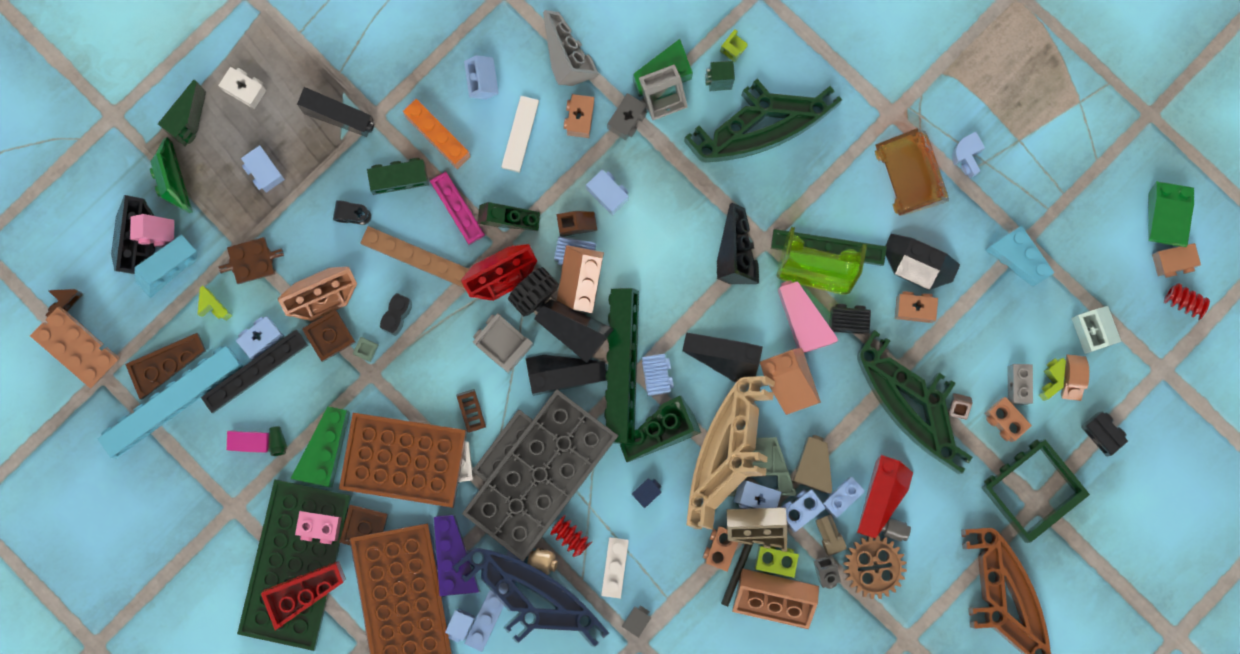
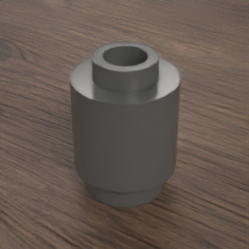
[881,518,911,542]

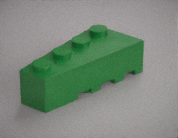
[290,406,350,487]

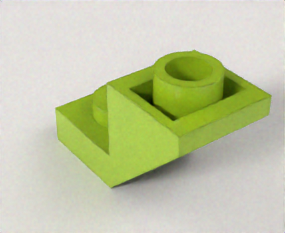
[1039,358,1066,401]

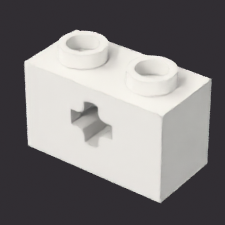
[218,67,266,109]

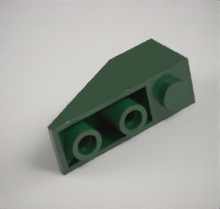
[477,202,540,231]

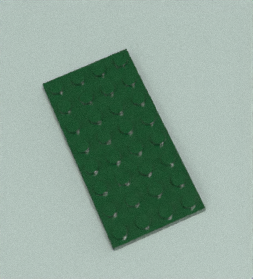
[237,479,351,651]

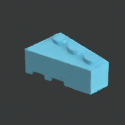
[985,226,1055,286]
[134,235,197,298]

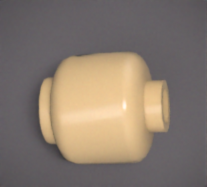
[527,548,558,575]

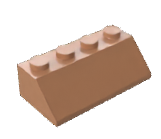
[732,569,819,629]

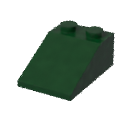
[158,80,206,147]

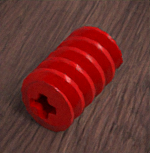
[1164,283,1210,320]
[550,515,593,557]

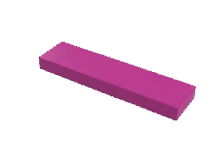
[430,171,485,245]

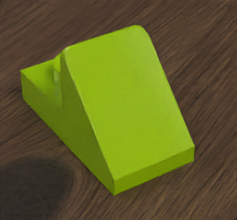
[198,285,232,321]

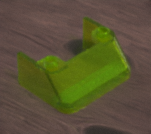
[776,227,867,295]

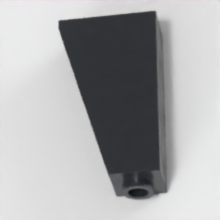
[297,87,375,137]
[534,299,614,363]

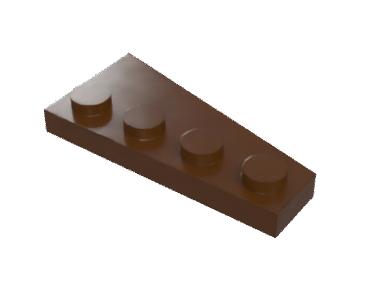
[125,333,206,400]

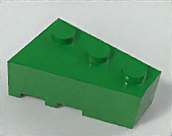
[633,39,693,97]

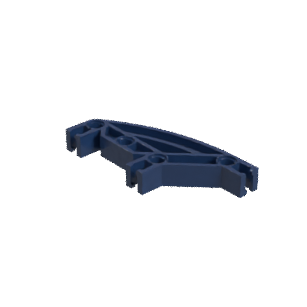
[451,548,609,647]

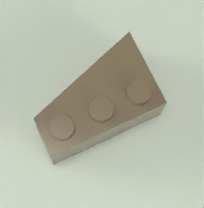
[727,508,787,552]

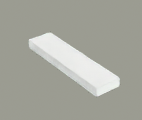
[501,96,539,173]

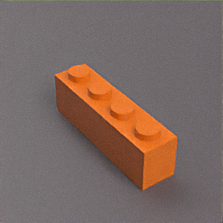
[403,99,471,169]

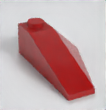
[857,455,913,539]

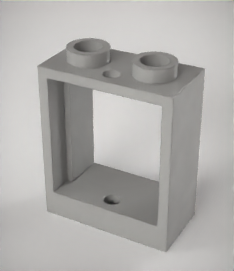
[639,65,688,120]

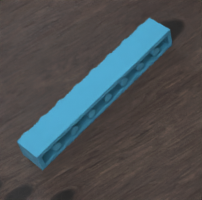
[98,346,243,459]

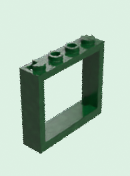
[981,439,1090,543]

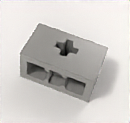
[1007,364,1033,405]

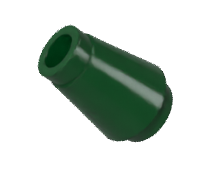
[268,426,287,456]

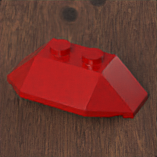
[461,244,537,301]

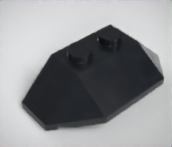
[111,195,155,274]
[885,234,960,290]

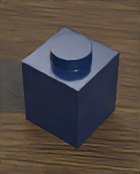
[631,478,662,508]

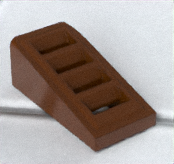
[456,389,486,433]

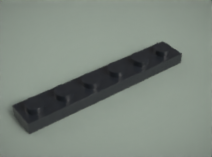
[200,330,309,414]

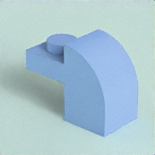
[952,132,985,178]

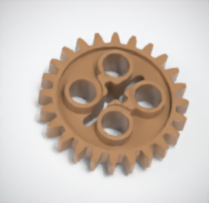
[843,535,907,599]

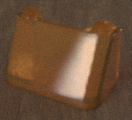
[875,128,949,216]

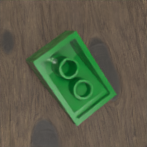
[1148,181,1194,247]

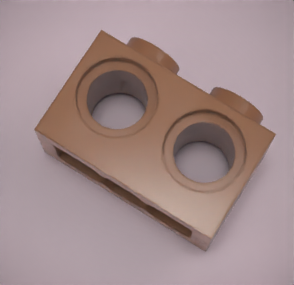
[984,397,1032,442]
[703,526,738,572]

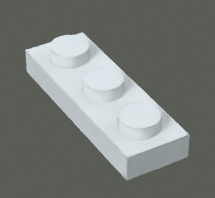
[601,537,629,599]

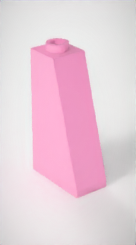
[778,280,838,353]

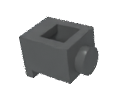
[813,555,841,589]

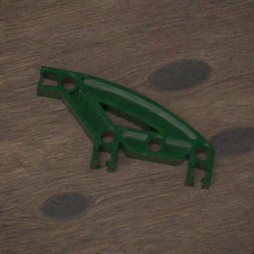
[684,79,842,163]
[857,330,973,474]

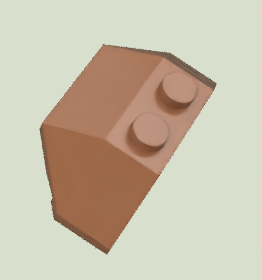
[277,267,357,321]

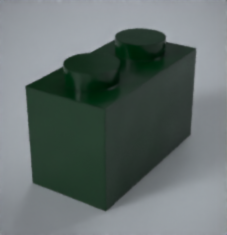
[705,61,735,91]

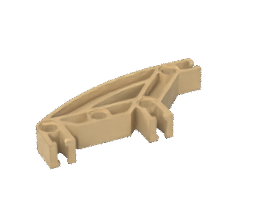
[686,376,775,529]

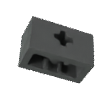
[607,93,647,140]

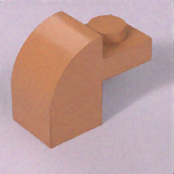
[1061,354,1089,401]

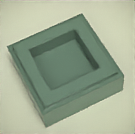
[353,337,379,362]

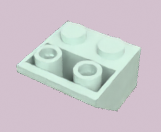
[1071,306,1121,354]

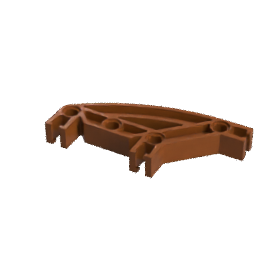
[961,528,1051,654]

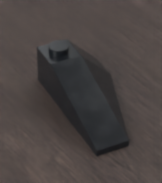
[716,203,759,284]
[682,332,763,383]
[525,354,607,396]

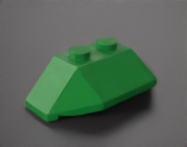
[150,137,193,213]

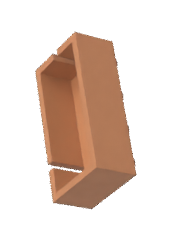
[30,306,120,389]

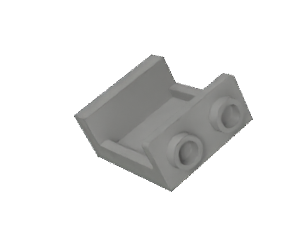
[473,313,534,374]

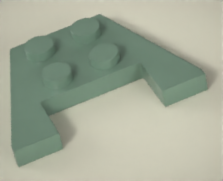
[729,437,796,496]

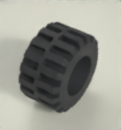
[508,267,559,317]

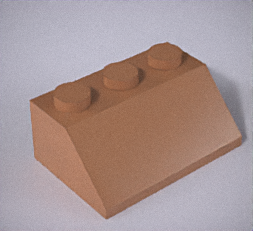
[557,245,604,313]

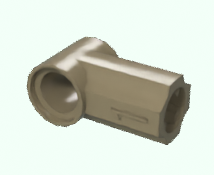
[815,514,847,556]

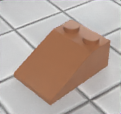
[760,348,821,415]

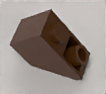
[556,211,597,237]

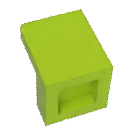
[720,29,748,62]

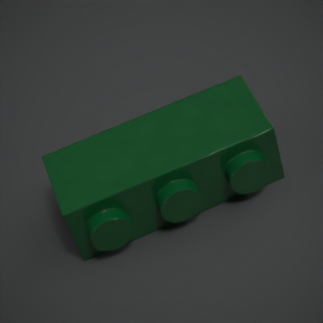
[367,158,429,195]

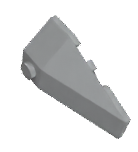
[543,10,599,86]

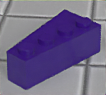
[434,515,481,596]

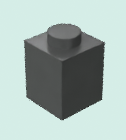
[622,605,651,638]

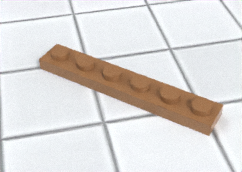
[360,226,470,288]

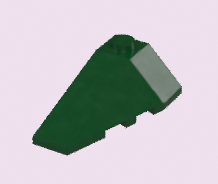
[620,396,701,463]

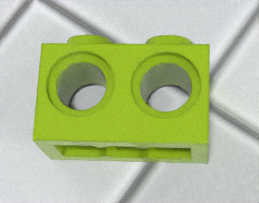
[754,546,799,577]

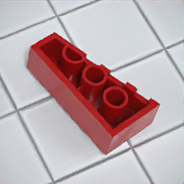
[261,561,346,630]

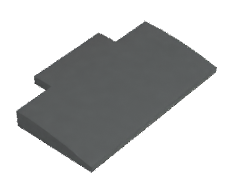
[462,389,618,562]

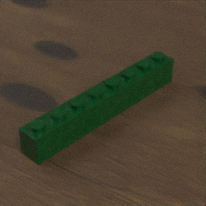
[604,288,639,444]

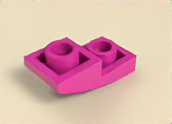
[226,430,269,453]

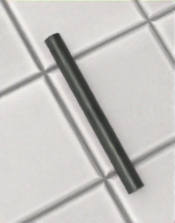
[721,543,754,607]

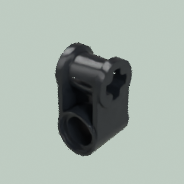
[333,200,371,225]

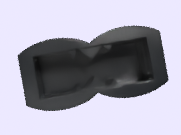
[380,293,412,336]

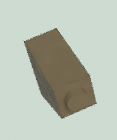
[792,435,832,494]

